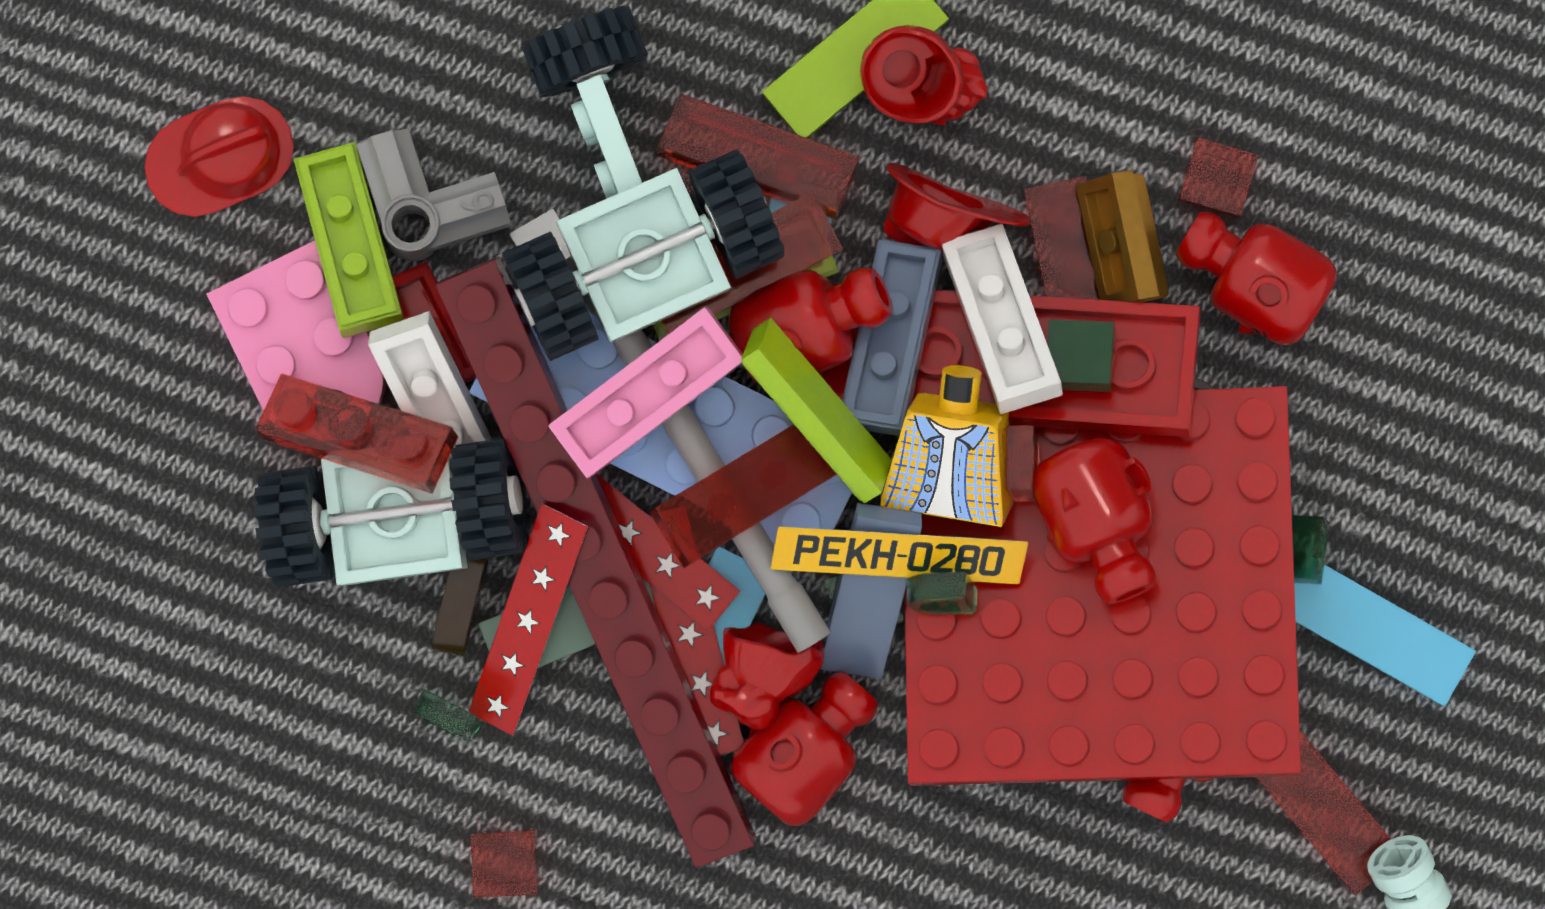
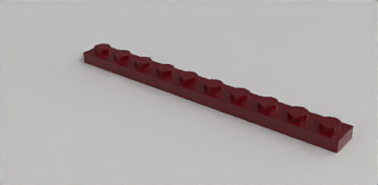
[436,256,757,868]

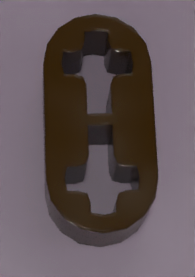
[432,549,489,657]

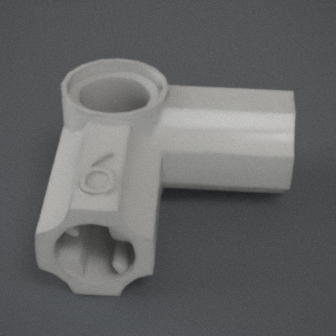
[356,128,512,261]

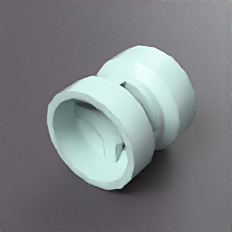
[1367,835,1452,909]

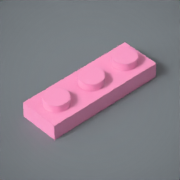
[548,307,743,478]

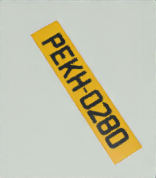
[771,526,1028,584]

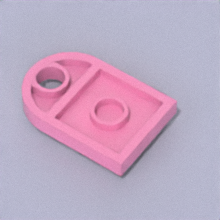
[206,240,385,444]

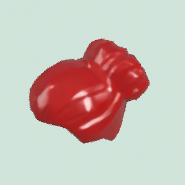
[860,25,988,125]
[710,623,825,730]

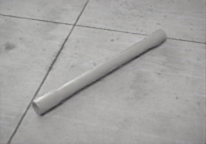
[566,256,831,653]

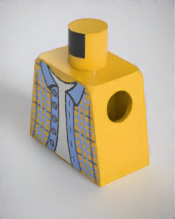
[880,365,1013,527]

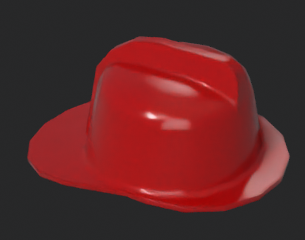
[144,96,294,217]
[884,163,1031,258]

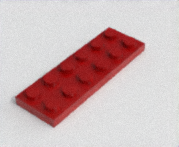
[823,283,1201,437]

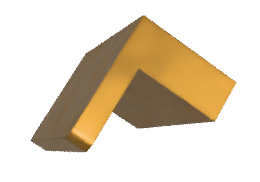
[1076,170,1169,302]

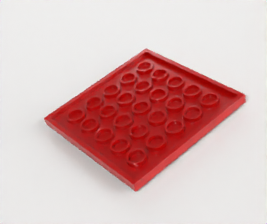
[905,386,1301,786]

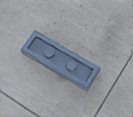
[843,239,943,436]
[821,503,922,679]

